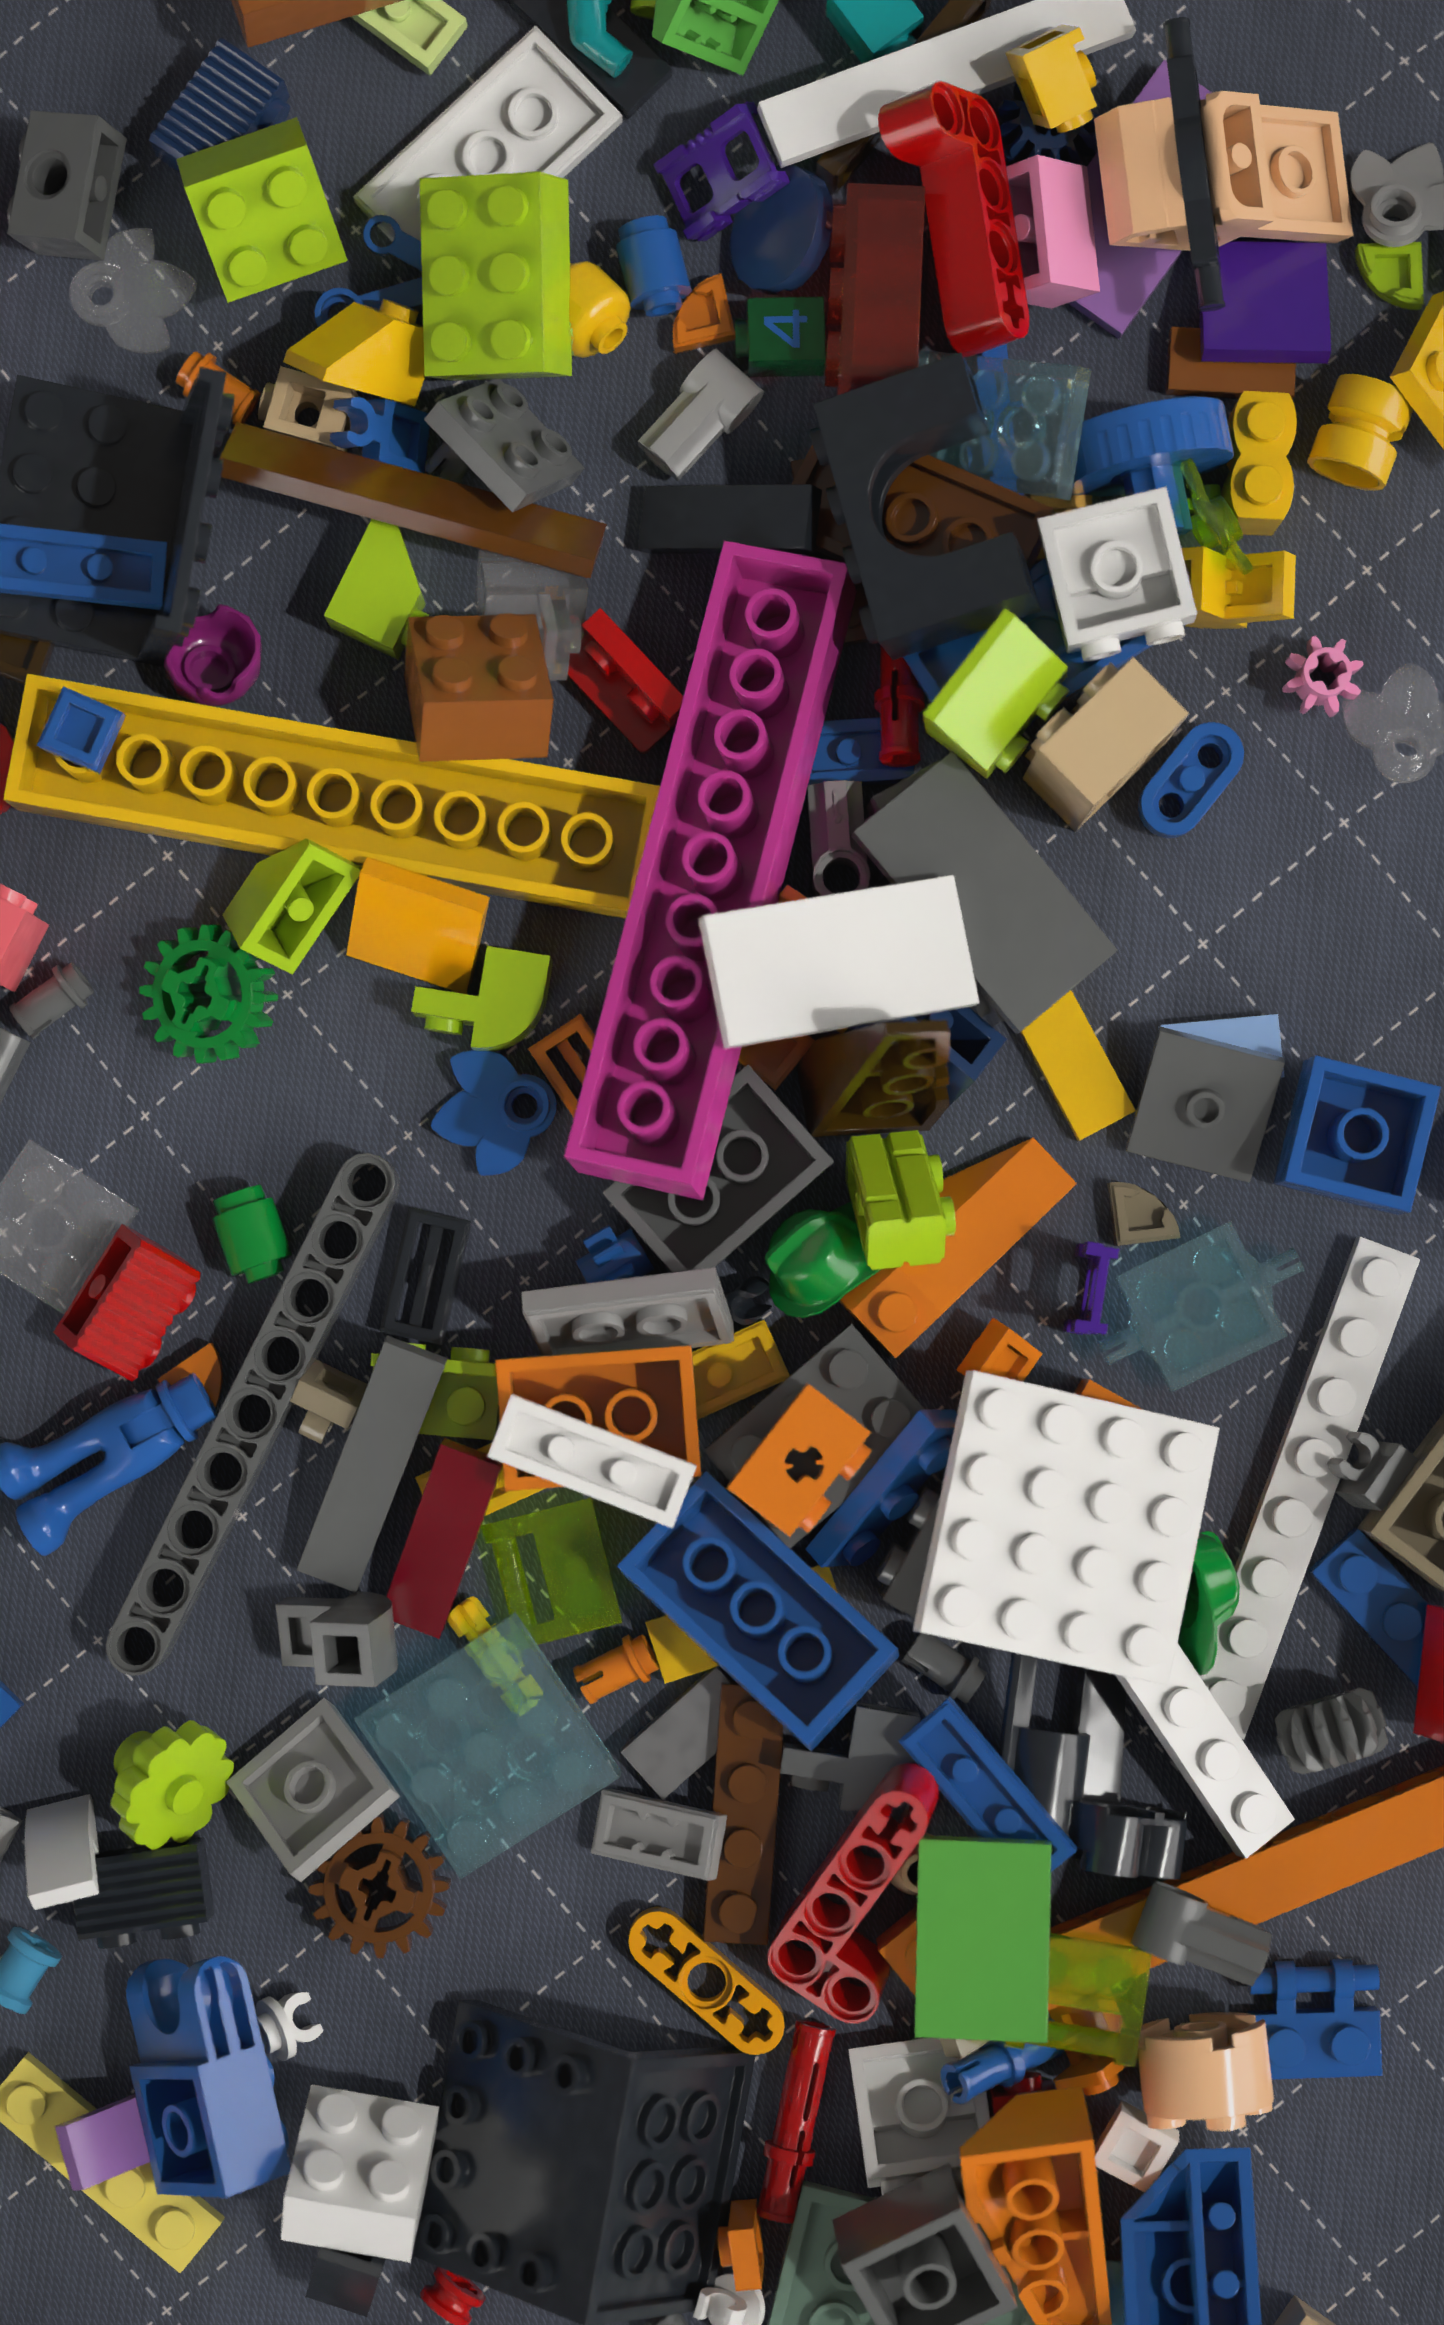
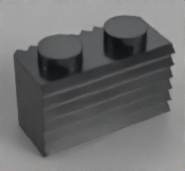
[73,1837,215,1949]

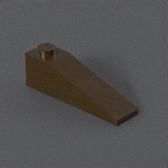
[797,1020,950,1137]

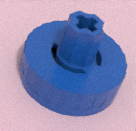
[1060,397,1234,536]

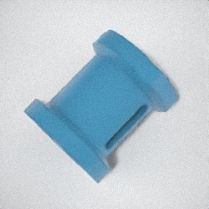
[0,1927,62,2014]

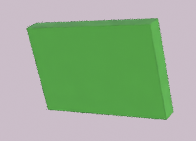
[915,1835,1052,2043]

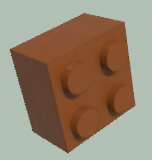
[404,613,554,762]

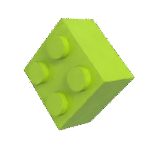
[176,117,348,303]

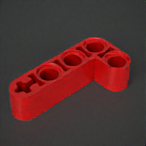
[878,81,1030,357]
[768,1763,939,2024]

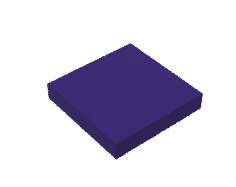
[1199,241,1331,364]

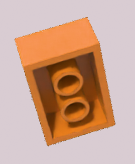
[495,1344,701,1491]

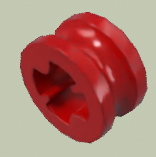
[420,2267,486,2325]

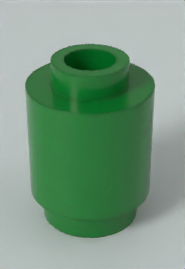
[212,1185,292,1284]

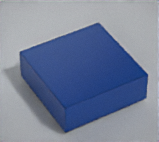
[37,686,126,775]

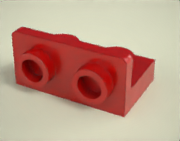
[559,608,684,754]

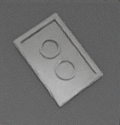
[522,1267,735,1355]

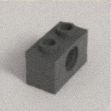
[7,110,127,261]

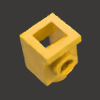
[1005,24,1097,133]

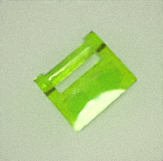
[481,1497,623,1650]
[1004,1933,1152,2068]

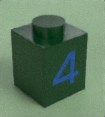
[735,297,826,377]

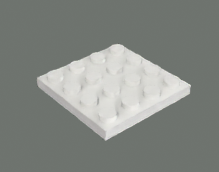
[913,1371,1219,1686]

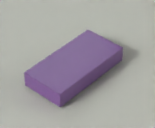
[55,2094,150,2190]

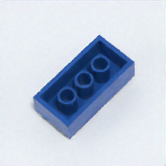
[617,1471,899,1752]

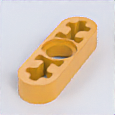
[629,1907,784,2055]

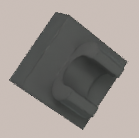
[1327,1431,1419,1511]

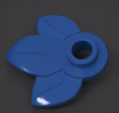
[431,1050,557,1176]

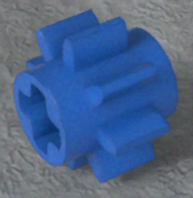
[576,1225,655,1283]

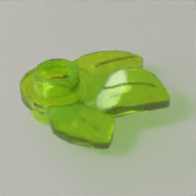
[1180,458,1253,575]

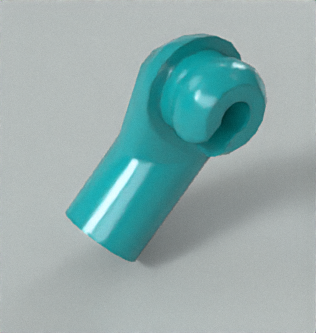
[567,0,633,78]

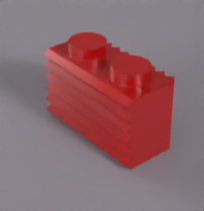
[53,1224,201,1381]

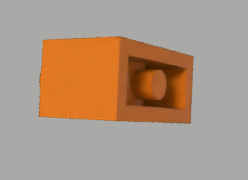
[727,1383,872,1537]

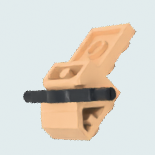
[1094,17,1353,312]

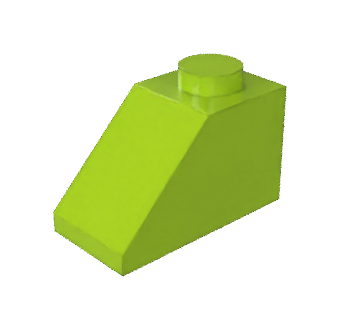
[324,519,429,660]
[223,838,361,975]

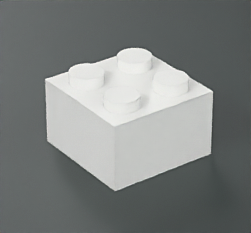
[281,2084,439,2262]

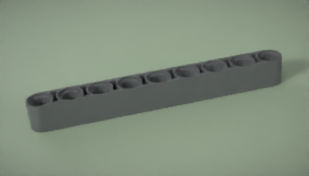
[106,1153,400,1676]

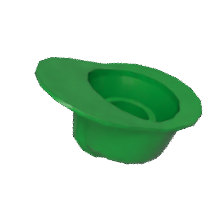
[764,1202,881,1318]
[1177,1531,1240,1675]

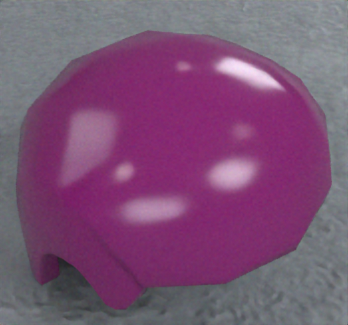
[164,604,262,707]

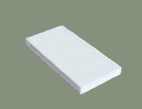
[353,26,623,272]
[699,875,979,1049]

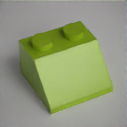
[923,608,1070,779]

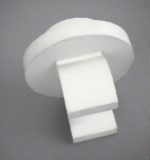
[256,1992,323,2061]
[693,2272,765,2325]

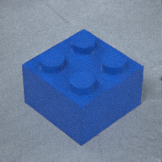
[1273,1055,1441,1215]

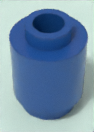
[616,215,691,317]

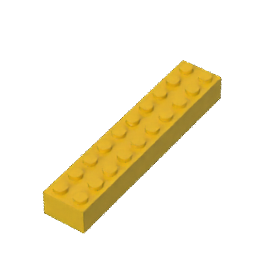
[3,674,660,919]

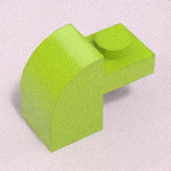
[411,946,553,1052]

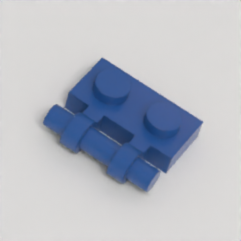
[1248,1959,1383,2080]

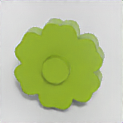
[111,1720,234,1850]

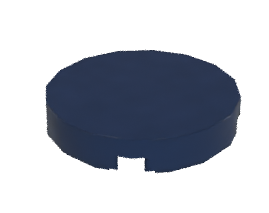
[730,165,833,295]

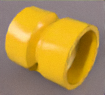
[1307,374,1414,491]

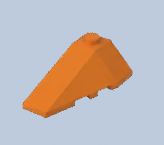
[839,1137,1077,1358]
[959,2086,1112,2325]

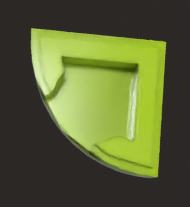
[1355,242,1424,310]

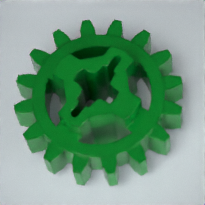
[139,924,278,1064]

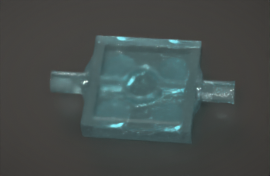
[1097,1221,1305,1392]

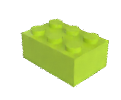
[419,171,572,381]

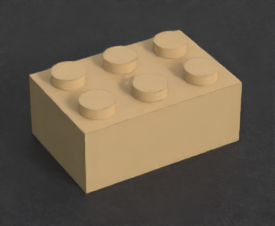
[1022,657,1189,832]

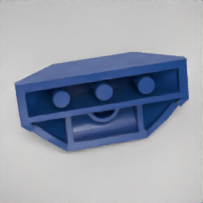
[1119,2148,1262,2325]

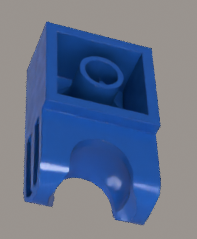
[126,1956,291,2198]

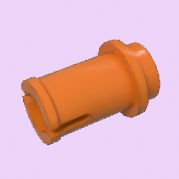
[176,351,261,424]
[573,1634,660,1705]

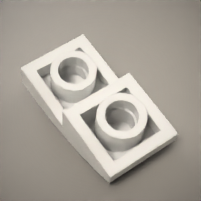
[25,1794,99,1910]

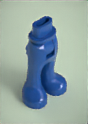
[0,1373,218,1556]

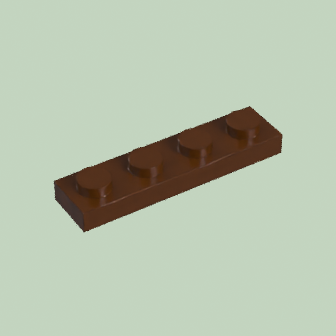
[702,1681,783,1945]

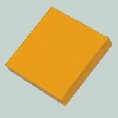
[346,857,490,994]

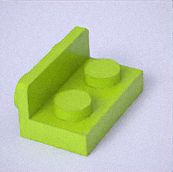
[370,1343,499,1440]

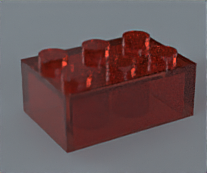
[824,183,925,396]

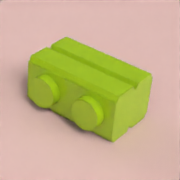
[845,1130,956,1270]

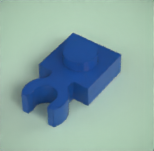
[330,397,430,474]

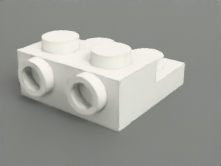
[1037,487,1197,661]
[848,2038,990,2195]

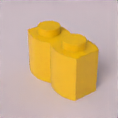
[1220,391,1297,536]

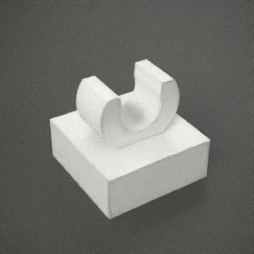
[1094,2100,1179,2192]

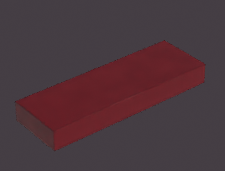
[387,1438,503,1639]

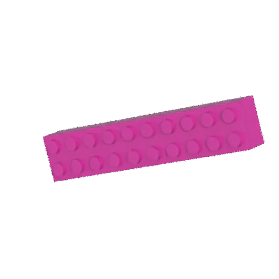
[564,541,857,1200]

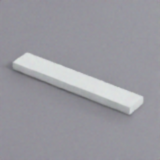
[757,0,1136,169]

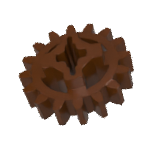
[309,1813,451,1959]

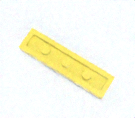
[0,2052,225,2273]

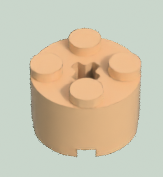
[1135,2012,1274,2131]

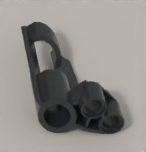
[999,1652,1188,1879]

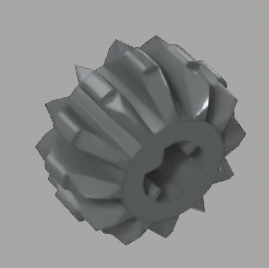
[1275,1687,1389,1774]

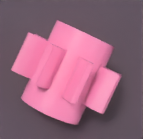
[1282,636,1364,717]

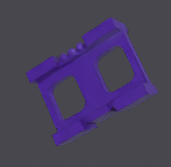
[653,102,790,241]
[1063,1241,1120,1335]

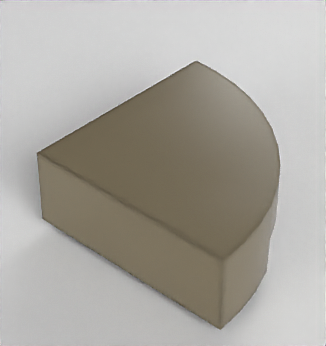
[1107,1182,1181,1246]

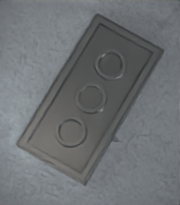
[851,751,1118,1035]

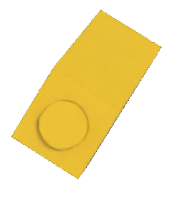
[283,299,425,406]

